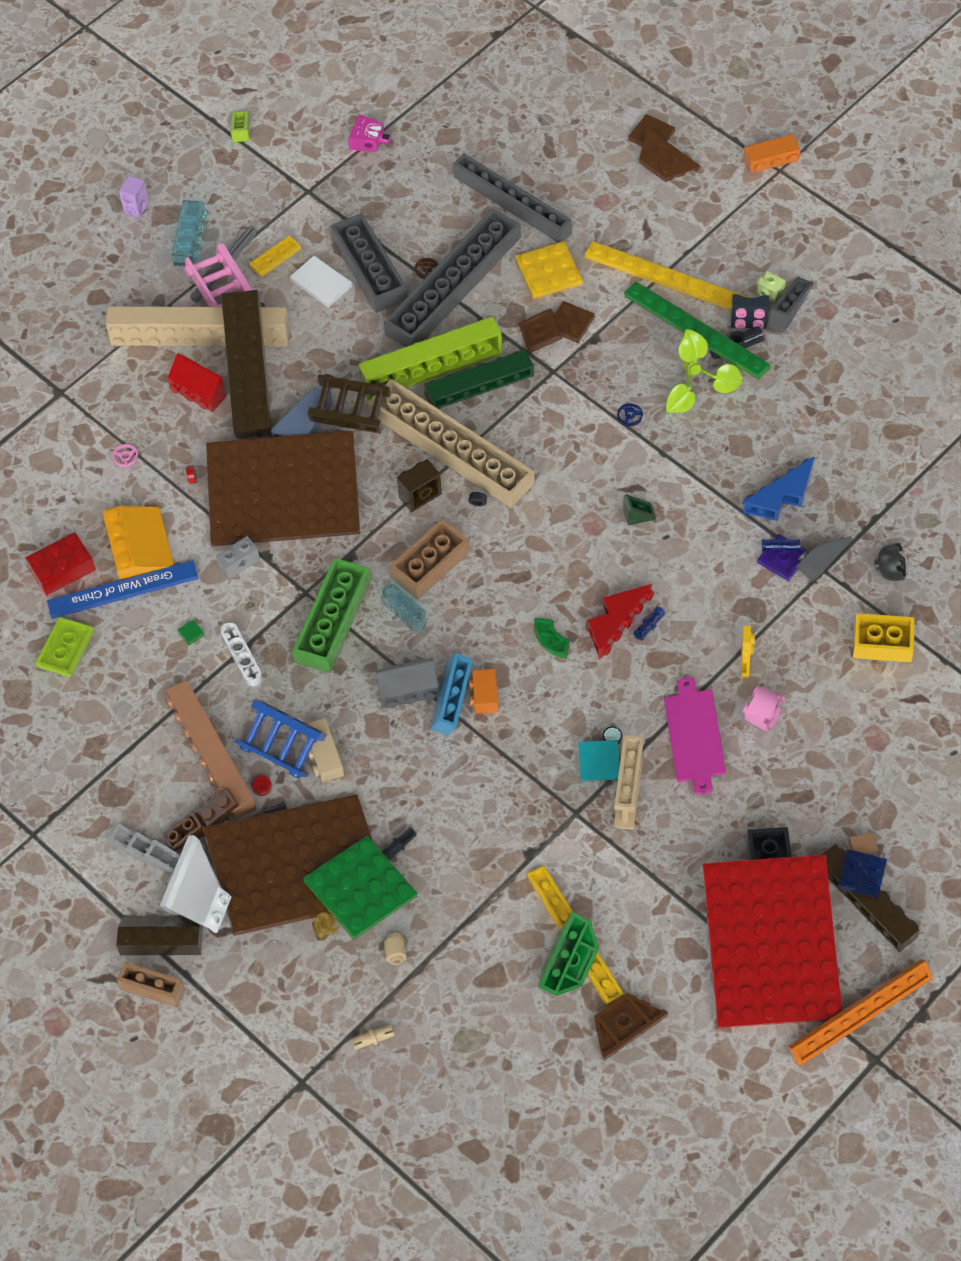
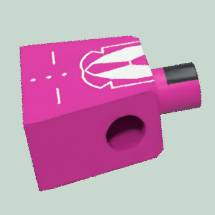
[348,114,391,152]

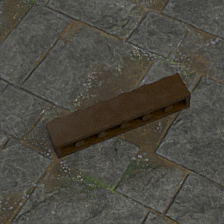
[821,844,919,953]

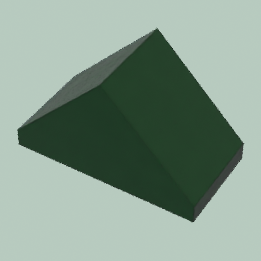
[623,494,656,526]

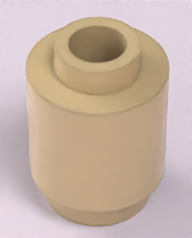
[384,933,407,965]

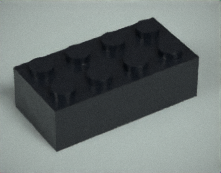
[746,827,792,860]

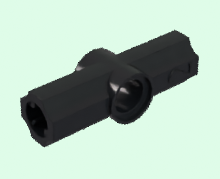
[709,326,765,360]

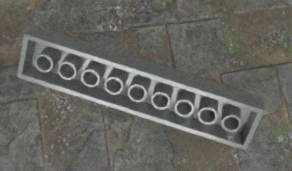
[384,208,521,347]

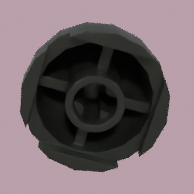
[875,542,906,581]

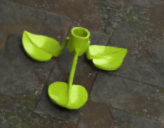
[665,329,743,413]

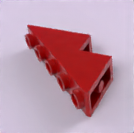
[588,584,655,659]

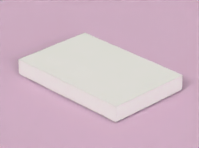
[290,256,353,308]

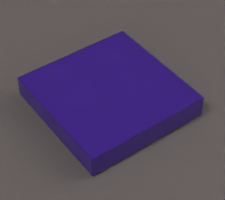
[757,534,809,582]

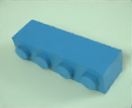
[430,653,473,736]

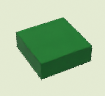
[177,620,205,645]

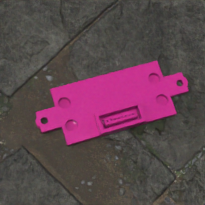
[664,677,726,795]

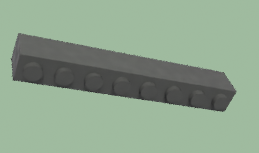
[453,153,572,242]

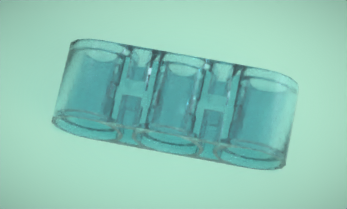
[382,584,426,632]

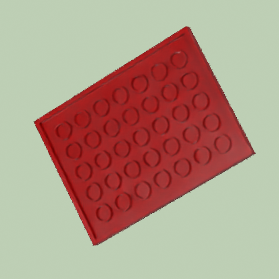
[702,855,842,1028]

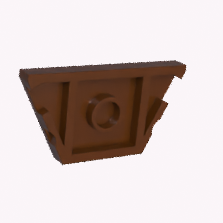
[639,128,700,182]
[594,993,668,1061]

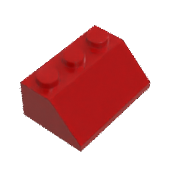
[168,353,226,412]

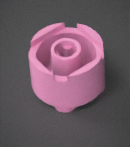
[743,686,785,732]

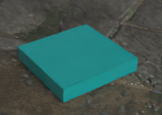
[578,740,620,782]

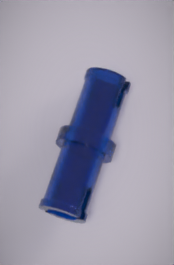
[762,538,800,553]
[633,606,665,641]

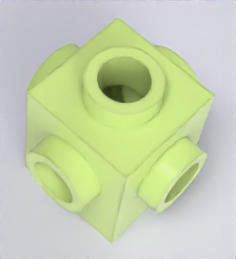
[756,271,785,303]

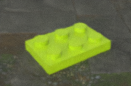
[35,617,95,678]

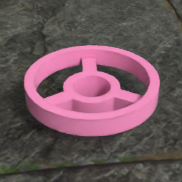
[112,444,138,467]

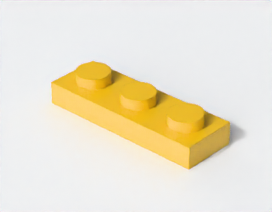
[249,235,301,278]

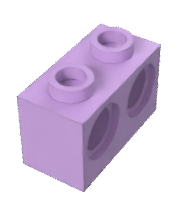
[119,176,149,218]

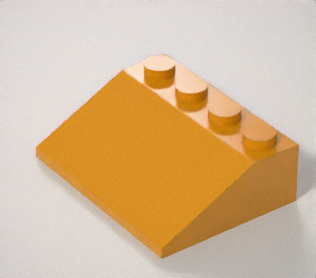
[102,506,174,580]

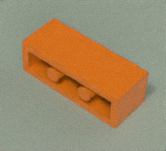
[744,134,800,173]

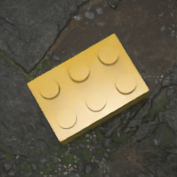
[853,613,914,662]

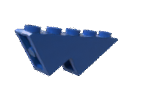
[743,457,815,521]

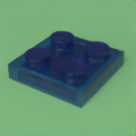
[838,849,887,898]

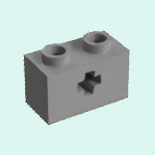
[216,536,260,580]

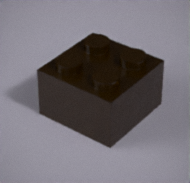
[397,459,442,513]

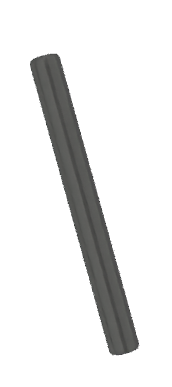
[190,226,257,303]

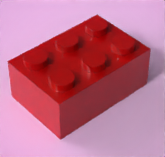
[25,532,96,596]

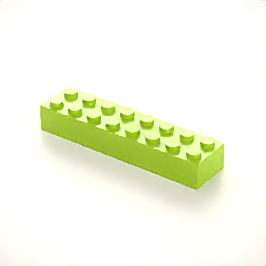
[358,316,502,401]

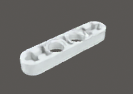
[221,623,262,686]

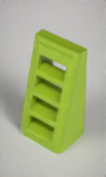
[231,111,249,142]

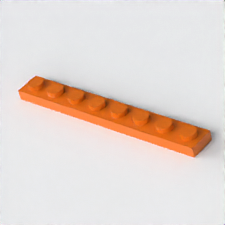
[788,959,933,1066]

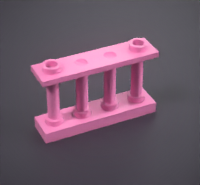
[184,243,252,307]

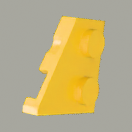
[741,626,755,678]

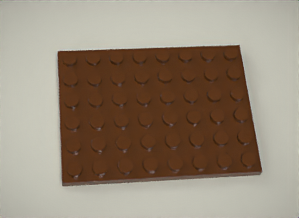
[206,431,360,546]
[203,794,373,936]

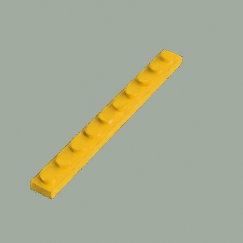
[585,241,750,311]

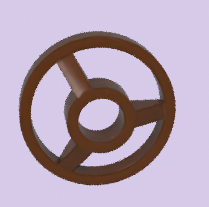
[415,258,439,279]

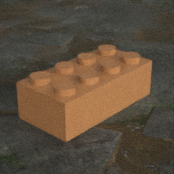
[389,519,470,600]

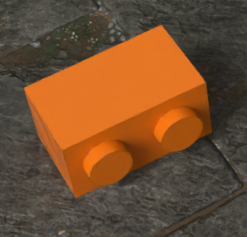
[469,669,499,714]

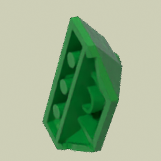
[538,912,599,996]

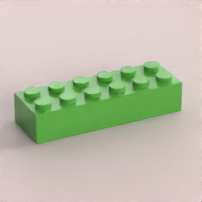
[292,558,371,673]

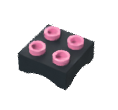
[731,294,769,329]

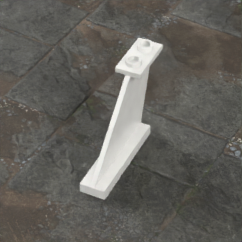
[160,835,231,933]

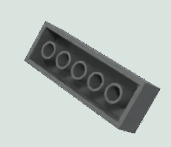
[330,213,408,313]

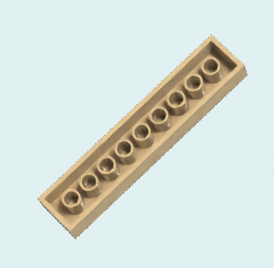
[106,306,290,347]
[368,379,534,508]

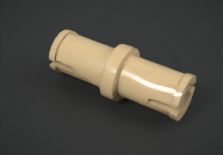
[351,1024,395,1051]

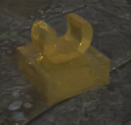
[312,913,338,941]

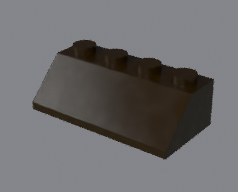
[116,916,203,955]

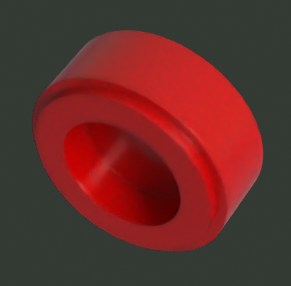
[186,465,197,484]
[252,776,272,796]

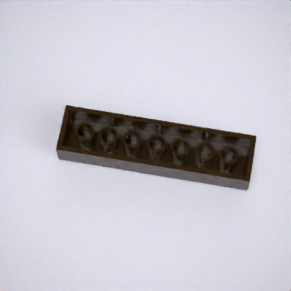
[221,290,272,438]

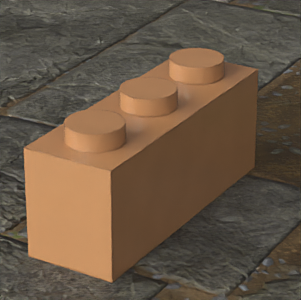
[117,962,185,1008]

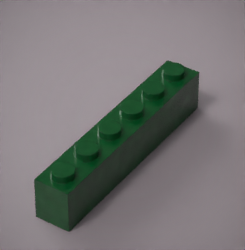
[424,349,534,409]

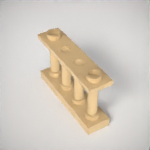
[614,735,644,830]

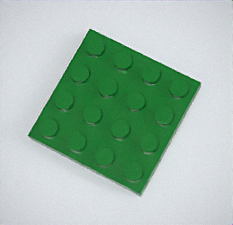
[303,836,418,940]

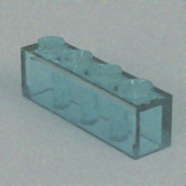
[172,200,208,266]

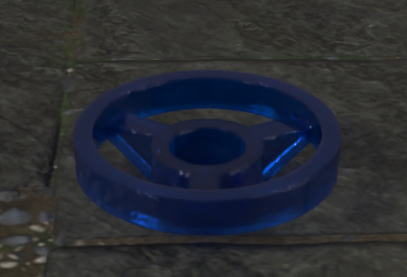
[617,403,643,426]

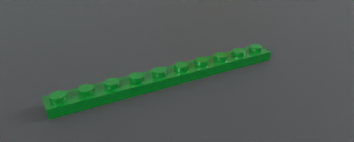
[624,281,770,380]

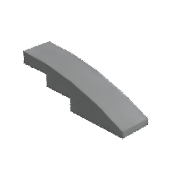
[107,823,180,875]

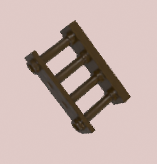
[308,374,391,434]

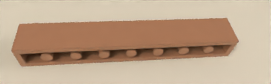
[165,680,256,820]

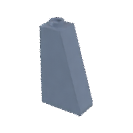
[271,387,333,437]

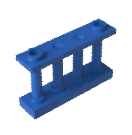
[235,700,327,779]

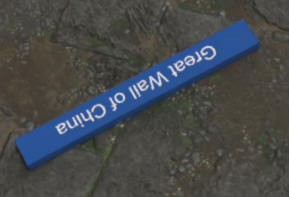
[47,561,199,619]

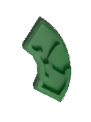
[534,618,570,659]

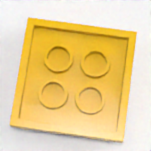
[515,241,583,299]

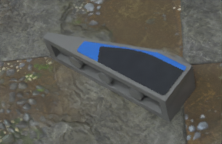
[767,277,814,333]

